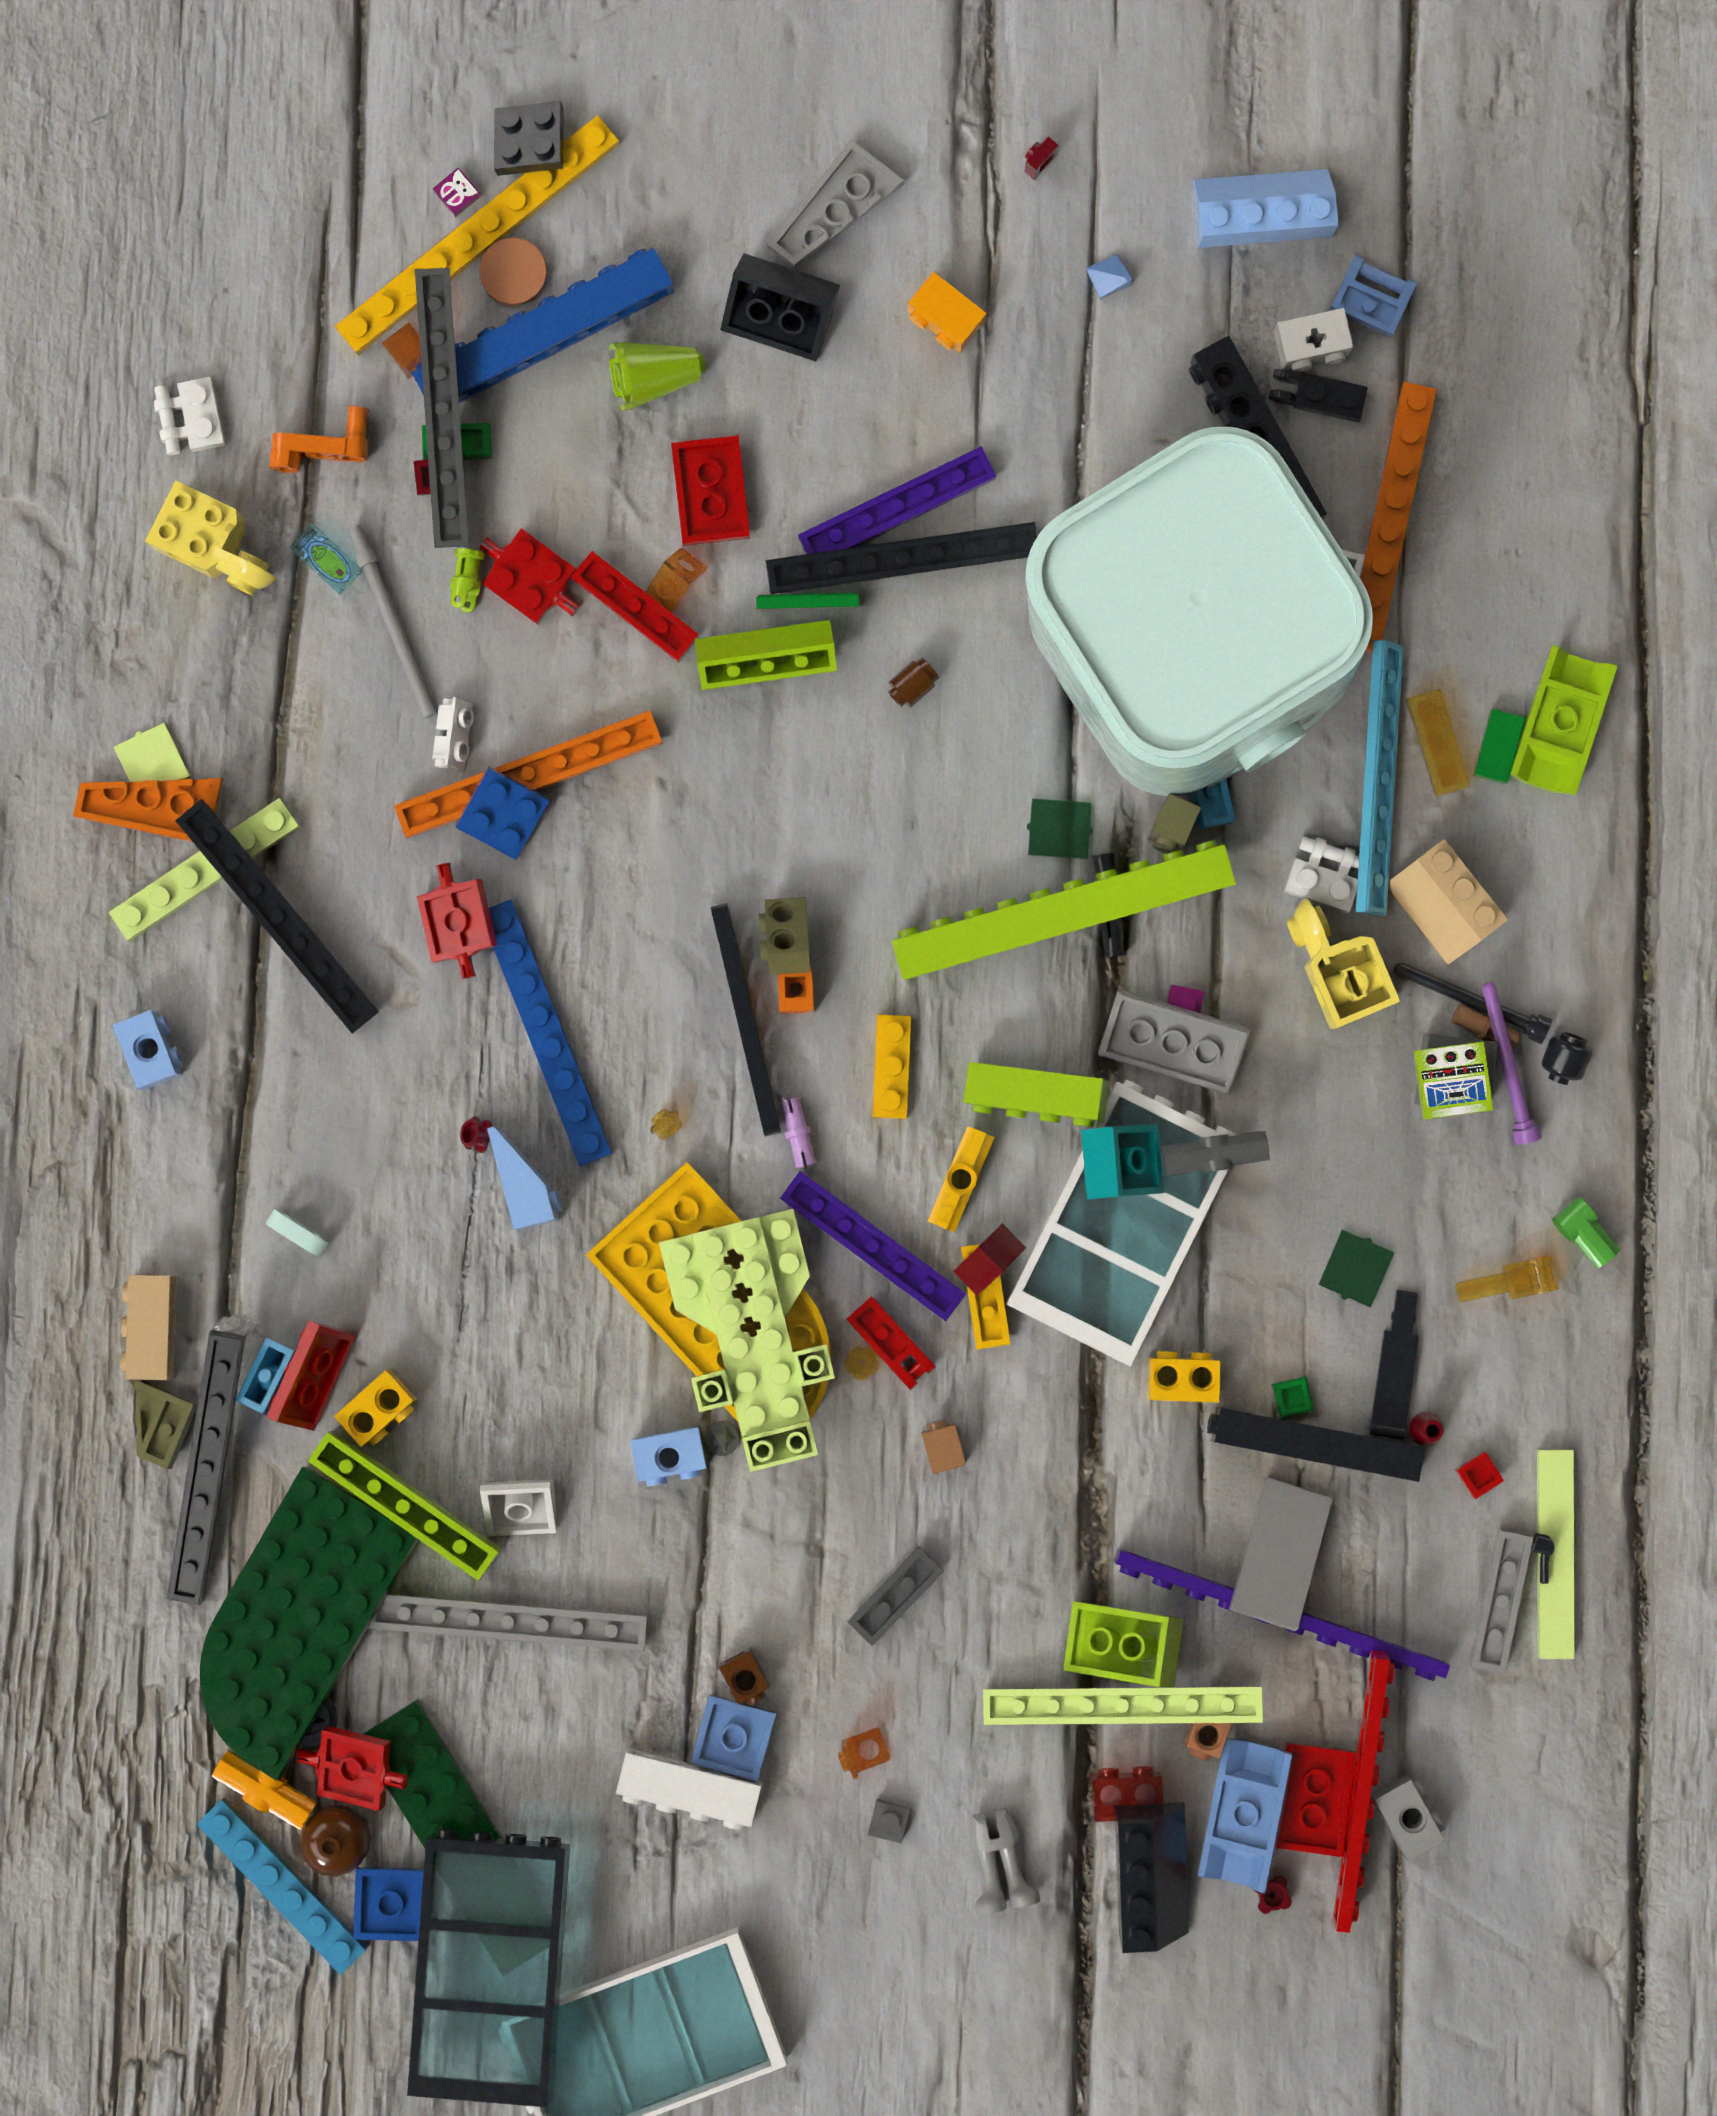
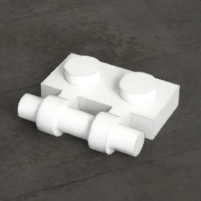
[154,377,226,455]
[1283,836,1359,913]

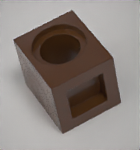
[719,1647,770,1706]

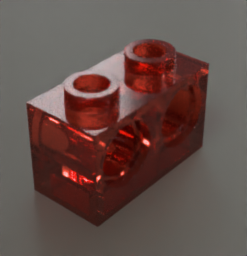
[1090,1766,1164,1822]

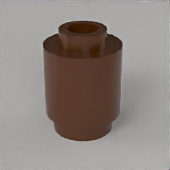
[888,658,939,708]

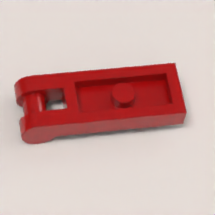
[846,1296,936,1390]

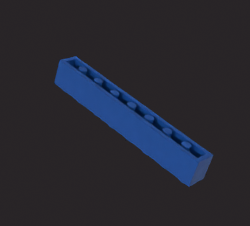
[411,248,674,403]

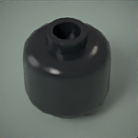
[1541,1032,1592,1085]

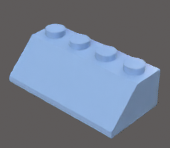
[1193,169,1338,248]

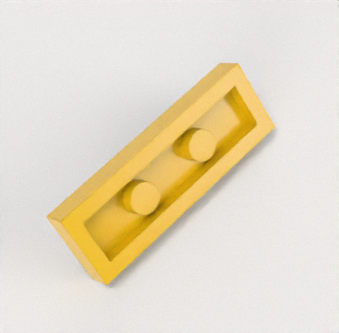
[873,1015,911,1119]
[961,1244,1010,1350]

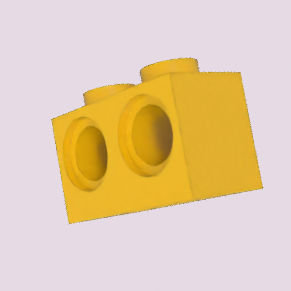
[1147,1351,1220,1403]
[334,1369,418,1447]

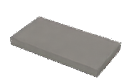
[1098,989,1250,1095]
[1229,1477,1333,1631]

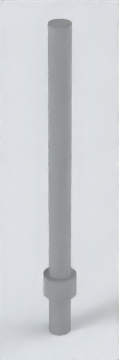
[348,525,437,718]

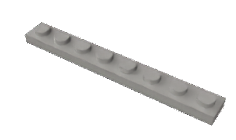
[368,1593,648,1651]

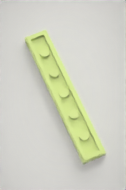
[1537,1449,1575,1659]

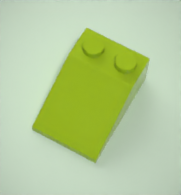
[1063,1601,1184,1688]

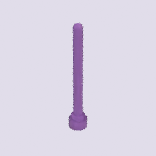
[1482,982,1542,1145]

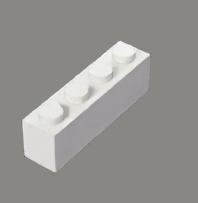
[616,1748,762,1830]

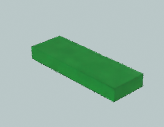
[756,593,859,609]

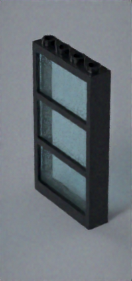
[407,1828,570,2107]

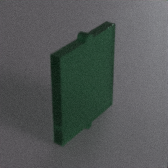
[1026,799,1093,859]
[1318,1230,1394,1308]

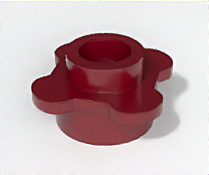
[460,1116,492,1153]
[1254,1875,1292,1914]

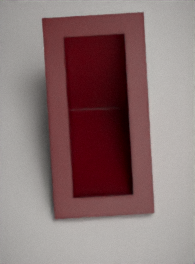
[953,1223,1026,1296]

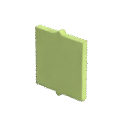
[113,723,191,782]

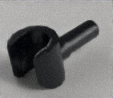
[1531,1533,1554,1584]

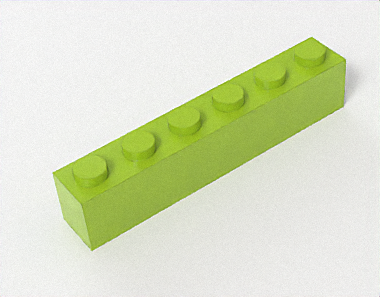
[307,1430,502,1581]

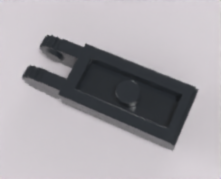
[1268,369,1368,422]

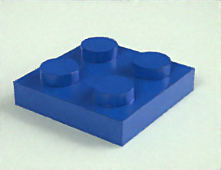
[455,766,549,860]
[353,1867,424,1941]

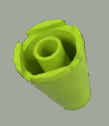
[609,342,706,411]

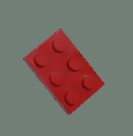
[671,435,750,546]
[266,1320,356,1431]
[1276,1742,1356,1857]

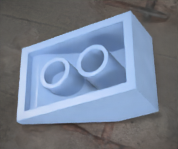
[487,1127,564,1230]

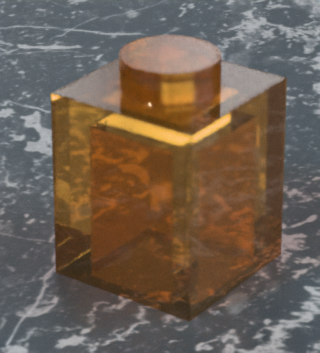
[382,322,421,379]

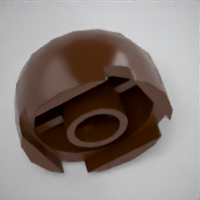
[300,1805,371,1877]

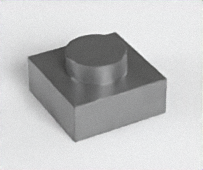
[868,1799,910,1844]

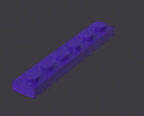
[798,446,996,554]
[780,1171,966,1321]

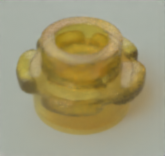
[650,1109,683,1140]
[844,1346,879,1380]

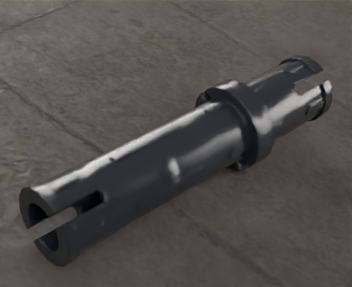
[1092,853,1127,958]

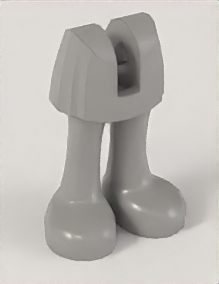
[970,1808,1040,1915]

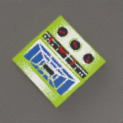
[1413,1041,1493,1120]

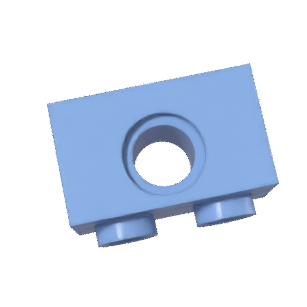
[112,1010,183,1090]
[630,1426,707,1487]

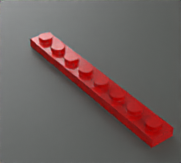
[1332,1650,1394,1933]

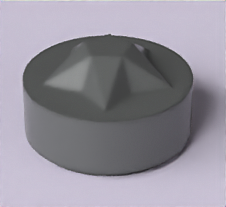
[705,1421,740,1456]

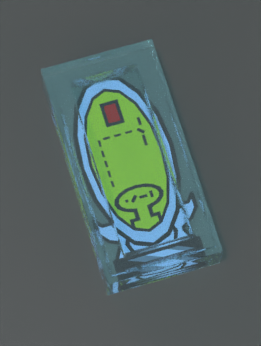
[289,523,363,596]

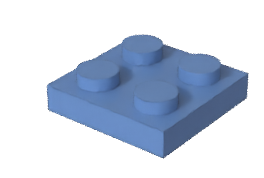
[691,1694,776,1782]

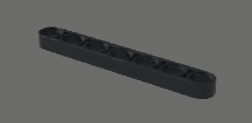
[711,903,781,1137]

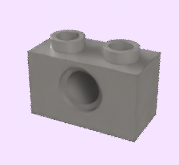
[1370,1775,1445,1862]

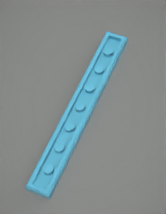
[1356,640,1404,917]

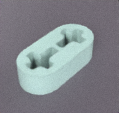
[265,1208,330,1257]

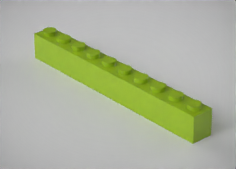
[892,839,1236,980]

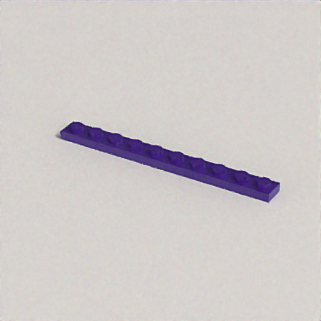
[1114,1548,1450,1681]

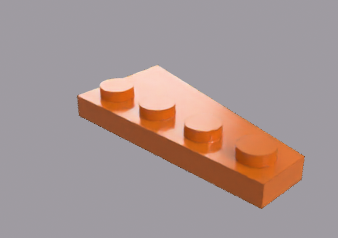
[73,778,224,842]

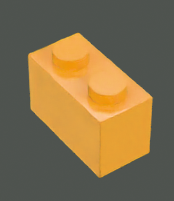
[907,271,987,353]

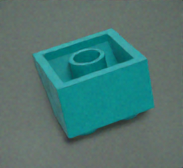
[1081,1124,1164,1199]

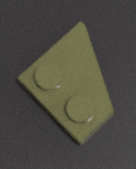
[133,1380,198,1469]

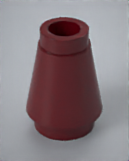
[1409,1412,1444,1446]

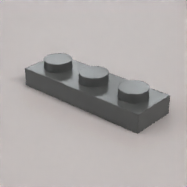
[847,1546,944,1646]

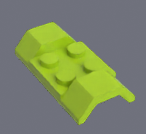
[1510,645,1618,796]

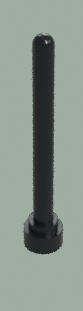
[1394,962,1552,1044]

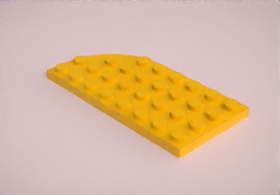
[586,1162,831,1421]

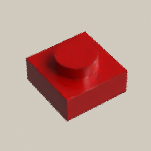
[1454,1451,1504,1500]

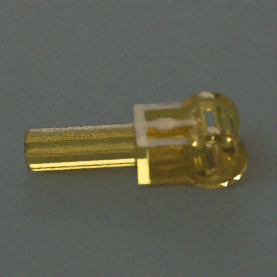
[1455,1255,1560,1302]

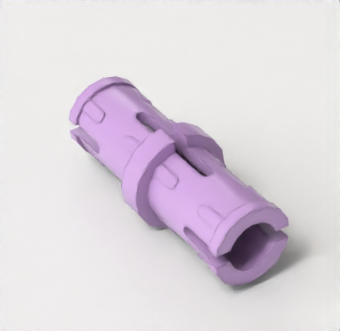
[779,1097,817,1169]

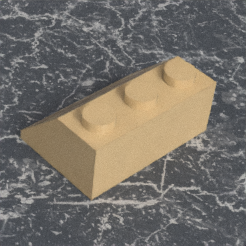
[1388,839,1508,965]

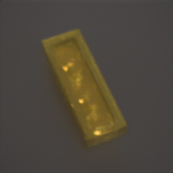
[1406,689,1470,798]

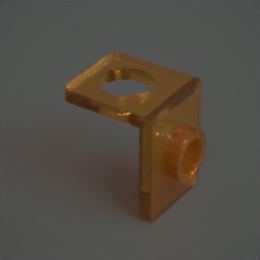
[645,548,707,613]
[838,1728,890,1779]

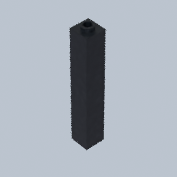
[1207,1407,1425,1482]

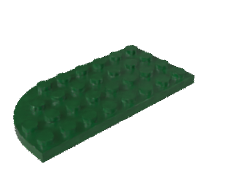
[200,1467,419,1780]

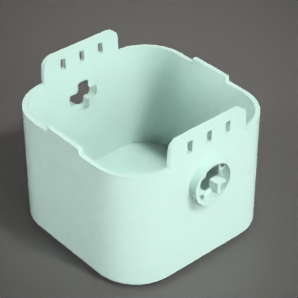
[1026,427,1373,796]

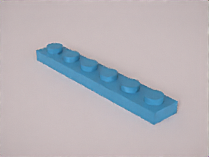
[196,1798,367,1975]

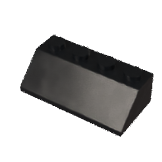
[1114,1802,1189,1953]

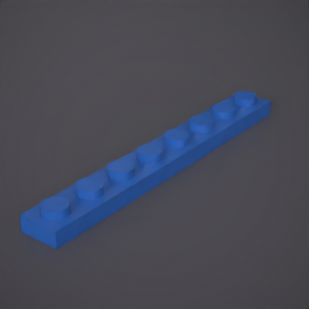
[489,899,612,1167]

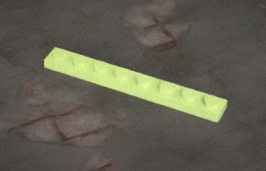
[983,1687,1264,1725]

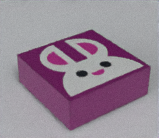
[433,167,481,218]

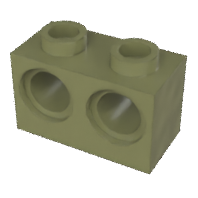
[1147,793,1201,854]
[759,897,811,975]

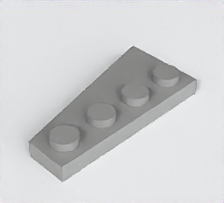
[767,139,904,268]

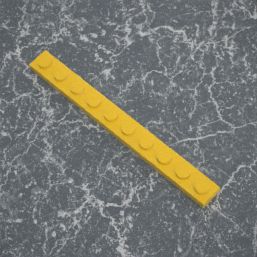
[334,115,620,356]

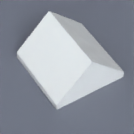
[480,1479,556,1537]

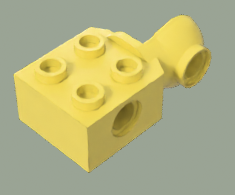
[145,480,276,596]
[1287,898,1400,1029]

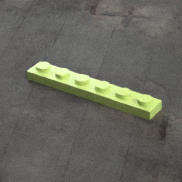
[108,798,301,942]

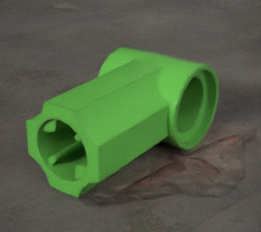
[1552,1197,1621,1269]

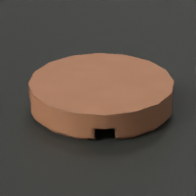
[479,237,548,307]

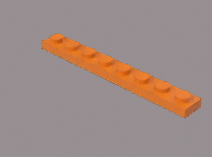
[1360,382,1437,653]
[394,710,663,839]

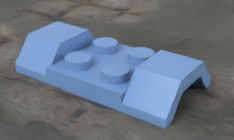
[1197,1738,1293,1893]

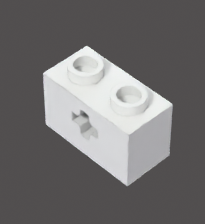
[1274,308,1353,372]

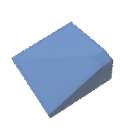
[1086,254,1132,299]

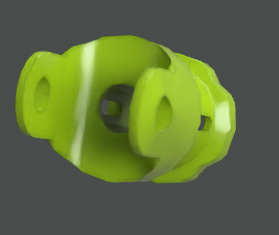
[450,548,485,613]

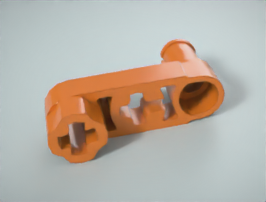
[269,406,369,473]

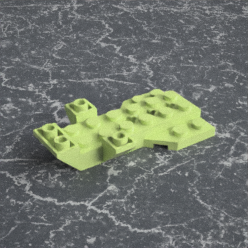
[659,1209,835,1472]

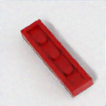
[571,551,699,663]

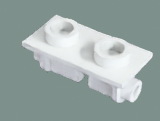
[432,697,474,771]

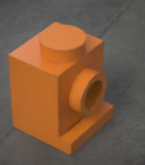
[778,969,814,1014]

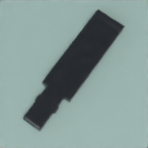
[1369,1290,1419,1440]

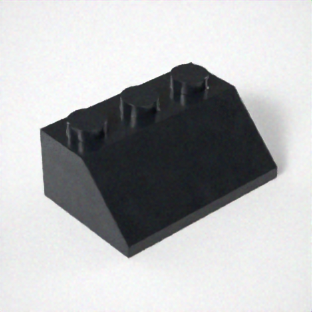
[720,253,840,362]

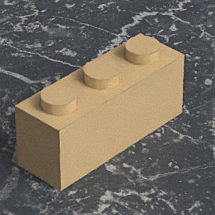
[120,1275,176,1380]

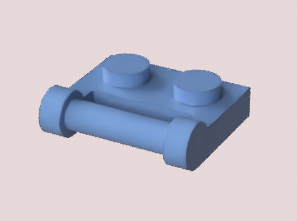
[1330,254,1417,338]

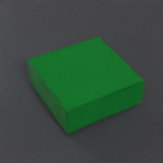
[1271,1376,1314,1418]

